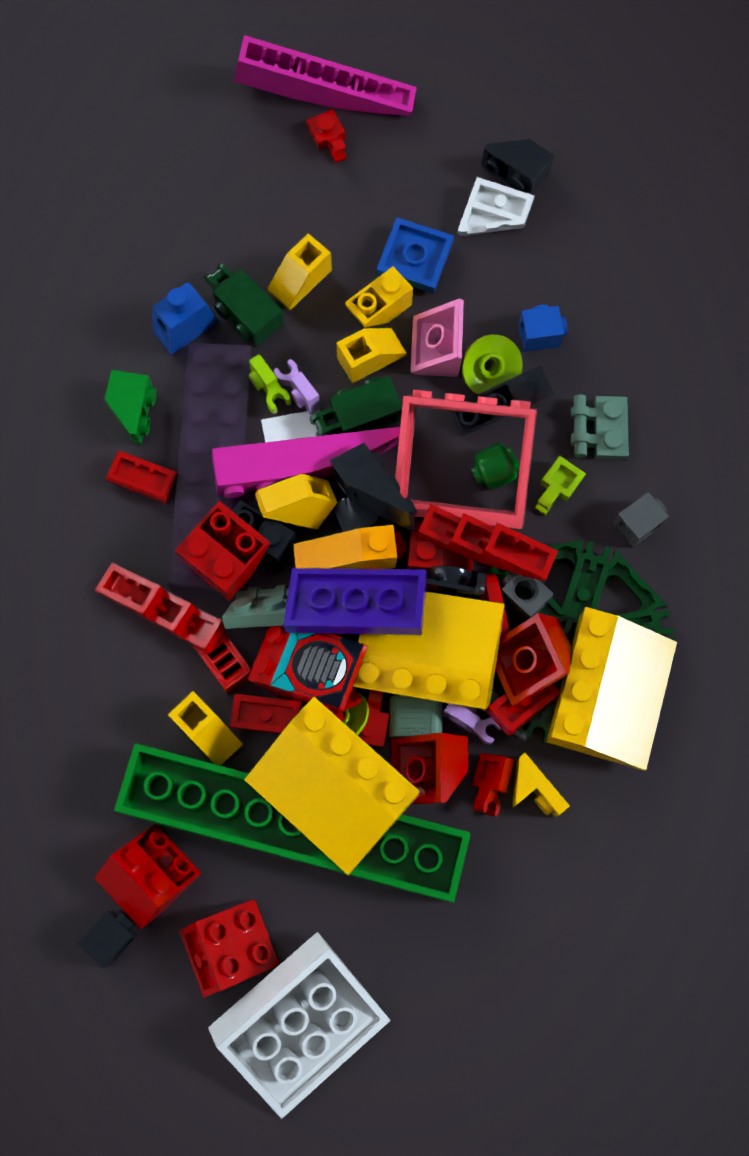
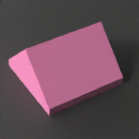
[411,298,464,377]

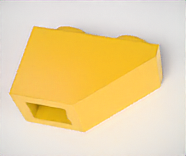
[267,233,332,311]
[345,266,413,327]
[336,328,407,383]
[255,474,337,530]
[168,691,243,766]

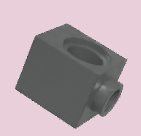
[612,492,669,548]
[499,572,554,622]

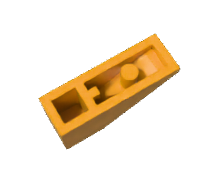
[293,525,397,569]

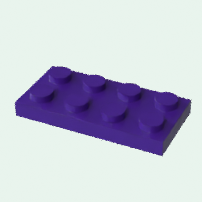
[283,568,427,635]

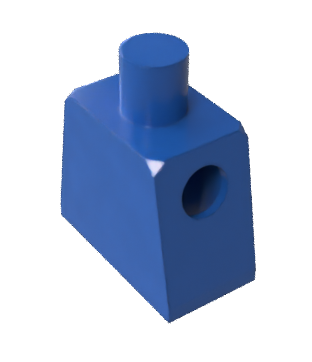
[152,283,219,355]

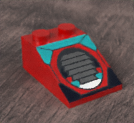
[248,626,368,711]

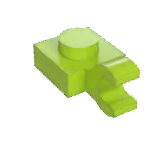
[248,354,291,414]
[535,456,586,516]

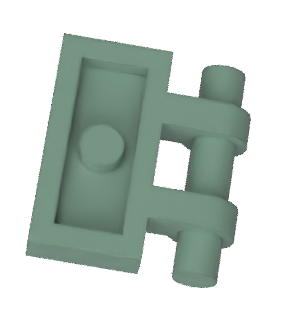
[571,394,629,460]
[222,585,289,629]

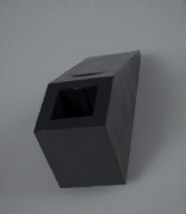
[450,366,554,436]
[330,443,417,532]

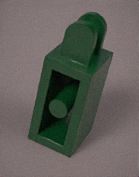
[204,263,284,347]
[309,376,402,436]

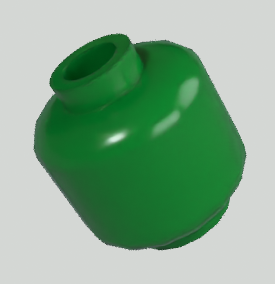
[471,443,520,490]

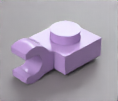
[274,359,321,415]
[442,703,501,745]

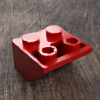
[175,501,270,601]
[94,823,201,929]

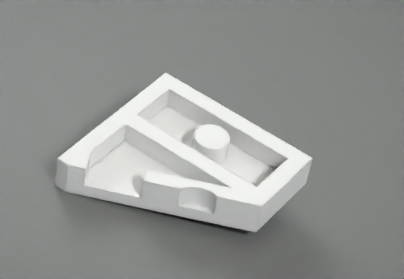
[457,177,534,236]

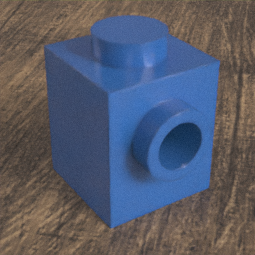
[518,305,568,352]

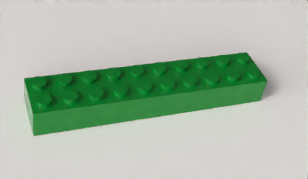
[114,743,471,903]

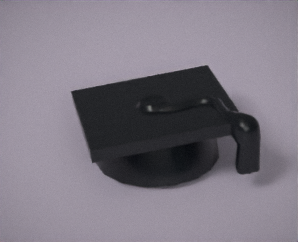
[426,566,486,599]

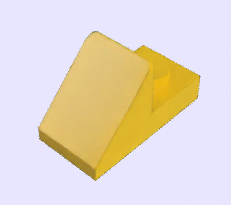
[512,753,570,817]

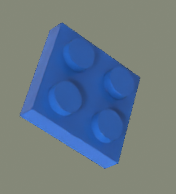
[376,217,454,294]

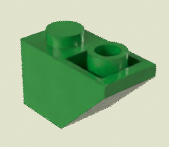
[105,370,157,446]

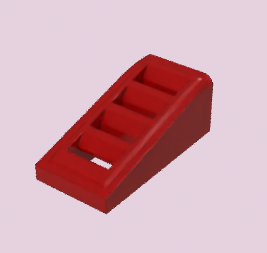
[193,632,252,695]

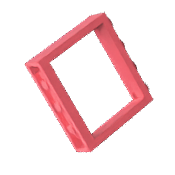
[395,390,537,529]

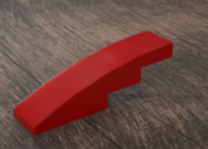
[416,504,558,582]
[95,563,225,653]

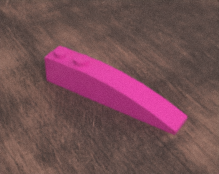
[234,35,417,116]
[212,427,400,498]

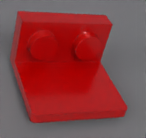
[179,900,279,998]

